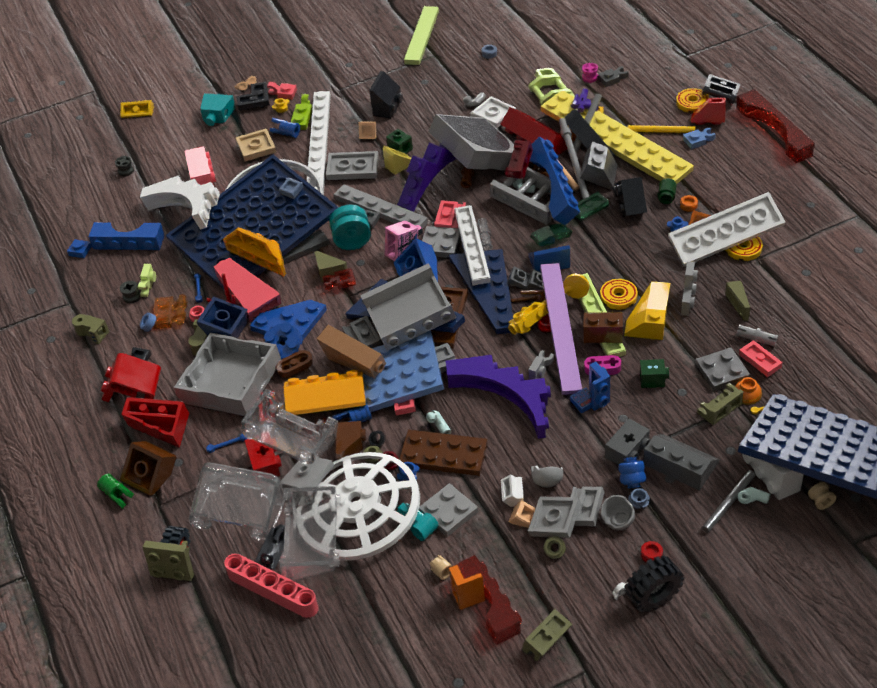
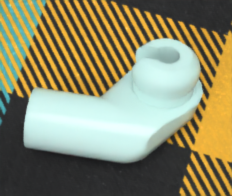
[738,487,770,504]

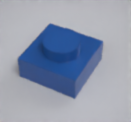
[67,239,92,258]

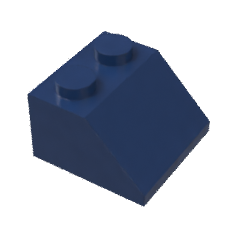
[197,297,248,339]

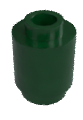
[657,178,677,204]

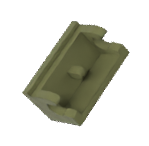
[697,383,743,426]
[522,609,572,661]

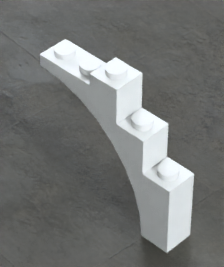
[140,176,220,229]

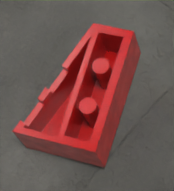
[122,397,189,448]

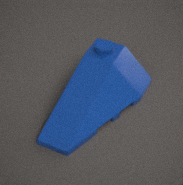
[393,238,438,282]

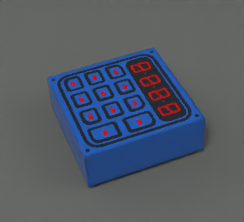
[570,388,591,413]

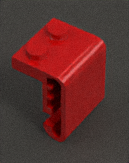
[100,353,161,402]

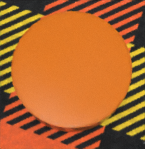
[680,195,698,212]

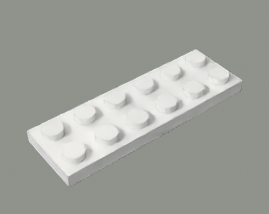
[668,192,785,267]

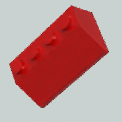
[501,107,574,155]

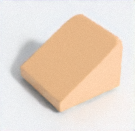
[509,500,536,528]

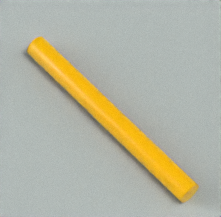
[628,125,695,133]

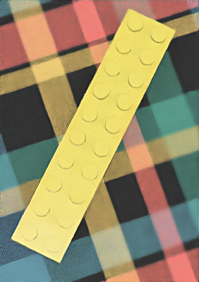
[541,90,694,184]

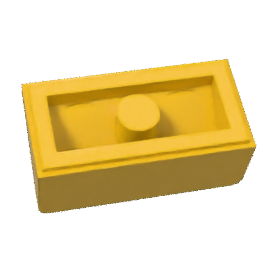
[120,100,154,118]

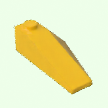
[624,282,670,340]

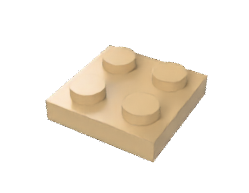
[236,129,276,161]

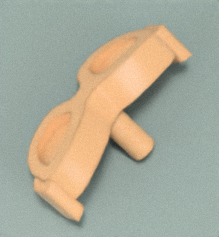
[235,76,256,91]

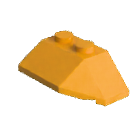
[223,227,286,277]

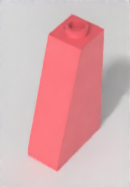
[214,258,282,322]

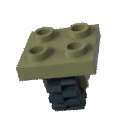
[143,526,194,581]

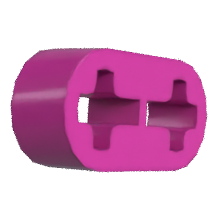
[584,355,621,375]

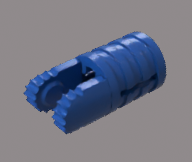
[269,118,300,138]
[332,404,372,423]

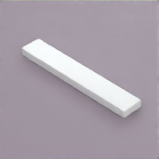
[454,205,491,286]

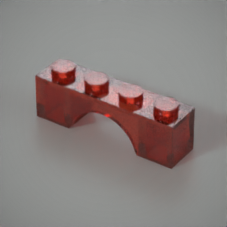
[452,555,522,645]

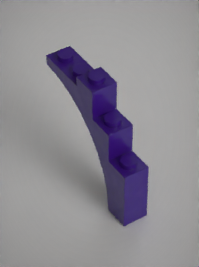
[397,143,457,212]
[445,355,551,439]

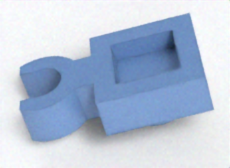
[683,128,715,149]

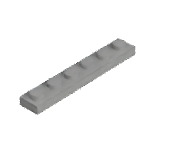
[334,184,428,229]

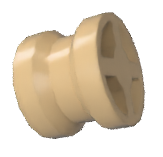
[808,482,836,510]

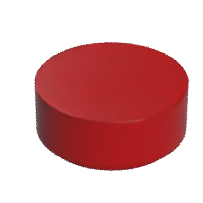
[641,541,663,563]

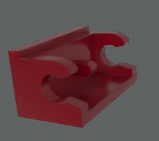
[505,140,533,180]

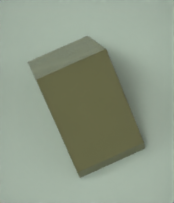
[315,251,348,283]

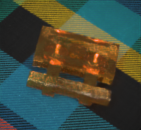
[153,294,187,329]

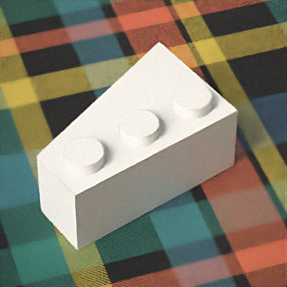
[742,454,804,500]

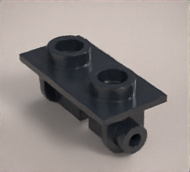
[255,524,291,570]

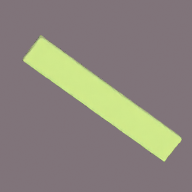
[404,6,439,65]
[578,273,626,357]

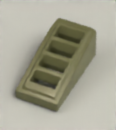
[725,281,750,321]

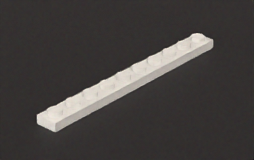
[307,91,331,193]

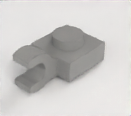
[528,350,554,380]

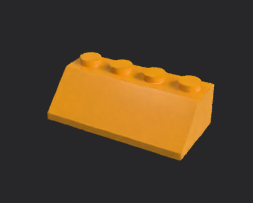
[284,370,366,416]

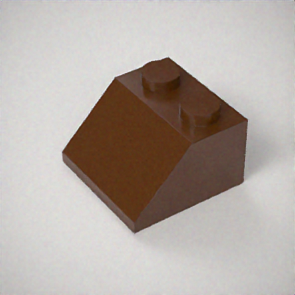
[583,312,623,343]
[120,441,177,496]

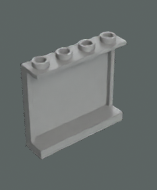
[360,263,456,351]

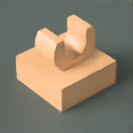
[359,122,376,139]

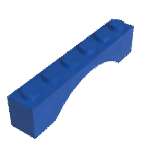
[530,136,580,225]

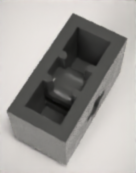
[605,419,651,465]

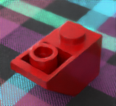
[691,98,726,125]

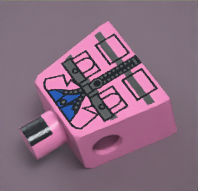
[385,221,423,261]

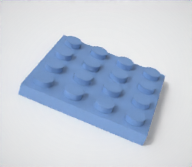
[363,330,444,412]

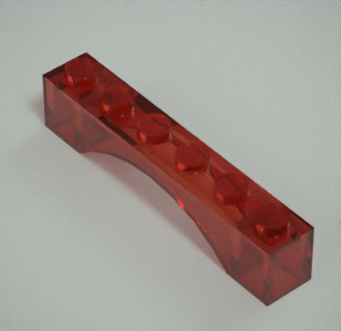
[736,89,815,163]

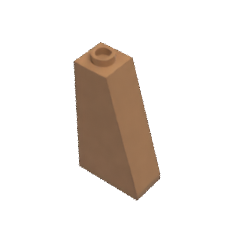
[317,324,386,379]

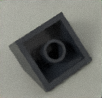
[369,71,403,119]

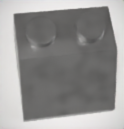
[580,142,617,190]

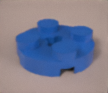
[264,322,303,359]

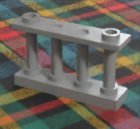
[490,168,551,225]

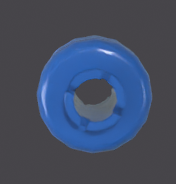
[618,457,646,488]

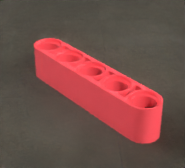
[224,554,318,618]

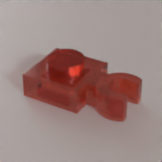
[323,268,356,290]

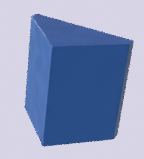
[528,245,570,273]

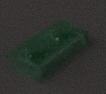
[576,192,609,221]

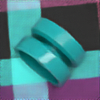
[329,204,371,250]

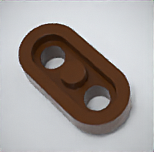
[276,350,313,378]

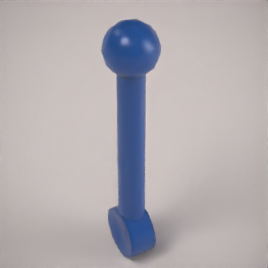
[194,273,203,303]
[206,434,247,453]

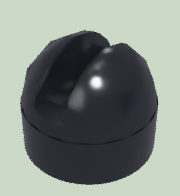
[368,430,386,447]

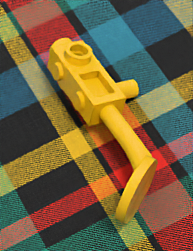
[508,274,590,335]

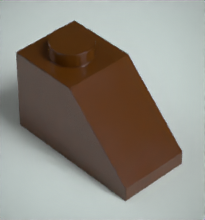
[336,421,367,467]

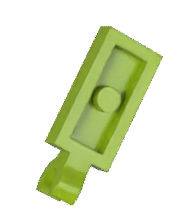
[291,94,313,130]

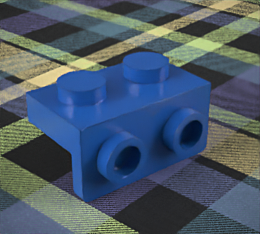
[589,361,610,411]

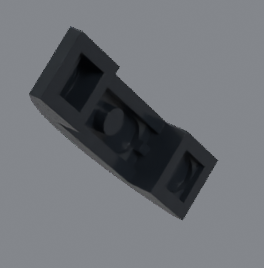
[564,109,616,158]

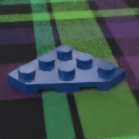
[250,300,327,342]

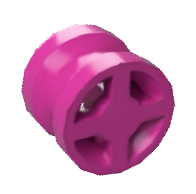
[582,63,598,83]

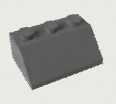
[644,434,719,491]

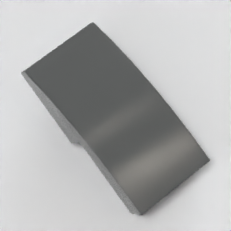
[507,266,544,290]

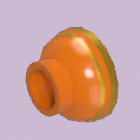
[735,377,762,405]

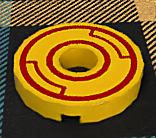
[676,88,709,113]
[726,236,763,261]
[600,279,638,310]

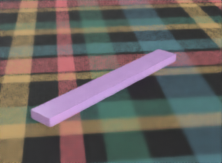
[540,263,582,395]

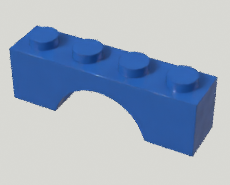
[88,222,165,250]

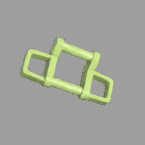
[528,68,575,105]

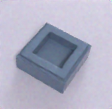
[279,177,304,199]

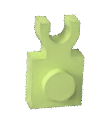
[138,264,156,297]

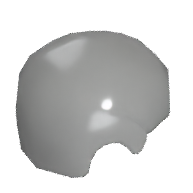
[531,466,563,488]
[601,495,635,531]

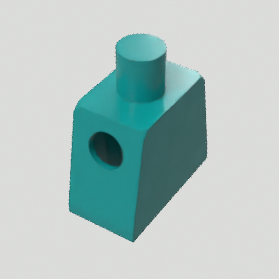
[200,93,236,126]

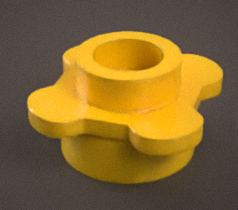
[272,98,290,113]

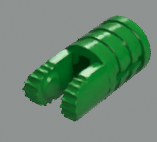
[97,474,134,508]

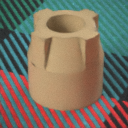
[430,555,453,580]

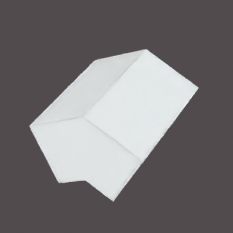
[501,475,524,507]

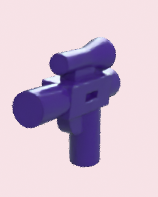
[571,88,599,113]

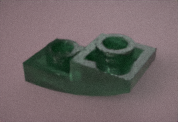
[530,223,572,246]

